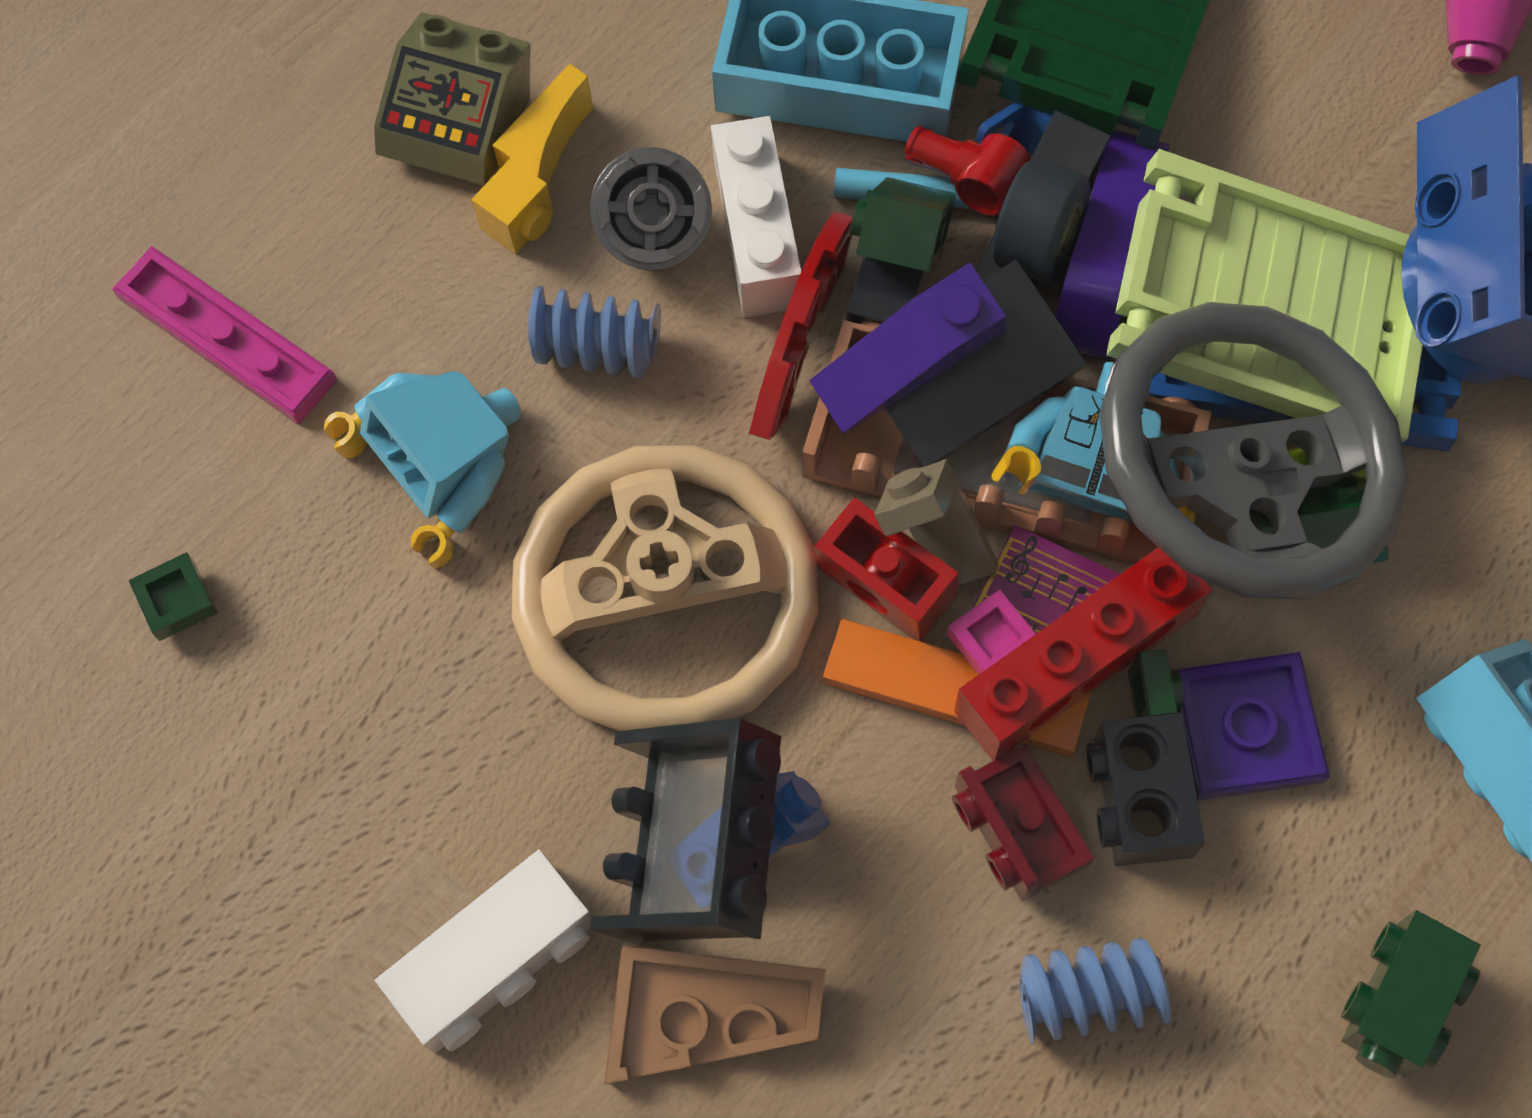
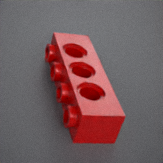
[954,547,1212,761]

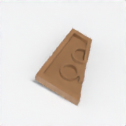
[604,945,826,1084]

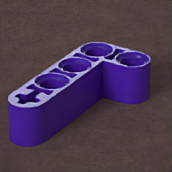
[1055,130,1170,361]

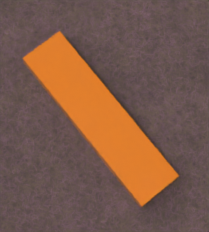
[823,618,1091,758]

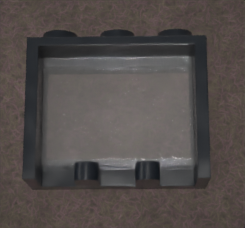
[590,718,782,945]

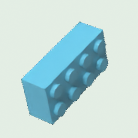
[712,0,969,142]

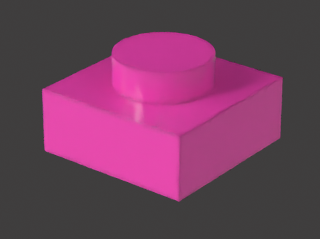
[946,590,1036,675]

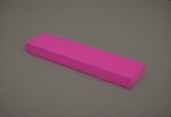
[112,246,337,425]

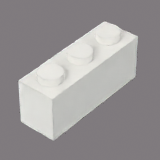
[711,116,801,318]
[374,849,591,1054]

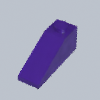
[809,262,1006,435]

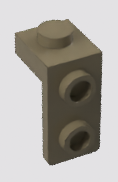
[874,459,998,586]

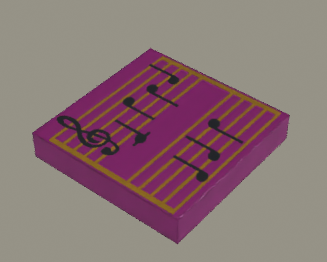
[972,525,1120,634]

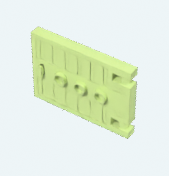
[1106,149,1423,443]

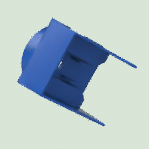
[1401,75,1532,384]

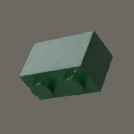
[850,177,957,272]

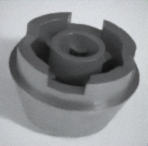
[590,147,712,270]

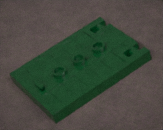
[956,0,1209,151]

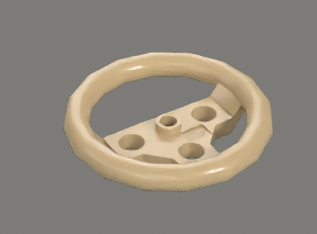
[511,444,819,731]

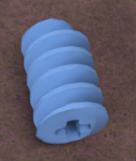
[528,286,661,379]
[1019,938,1171,1045]

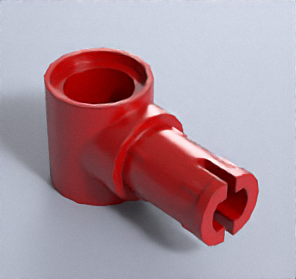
[905,125,1031,216]

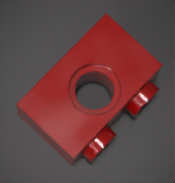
[814,497,958,641]

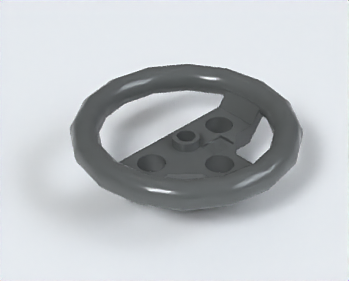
[1099,302,1409,600]

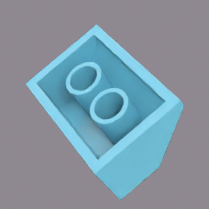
[1416,639,1532,862]

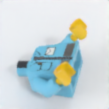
[991,362,1195,524]
[324,371,521,568]

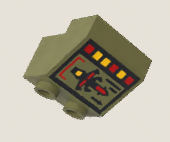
[374,12,530,185]

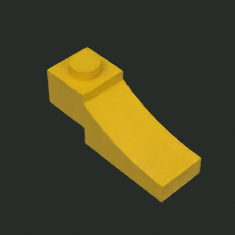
[471,64,594,255]

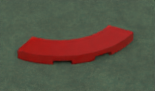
[749,211,853,440]

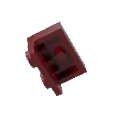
[952,744,1094,902]

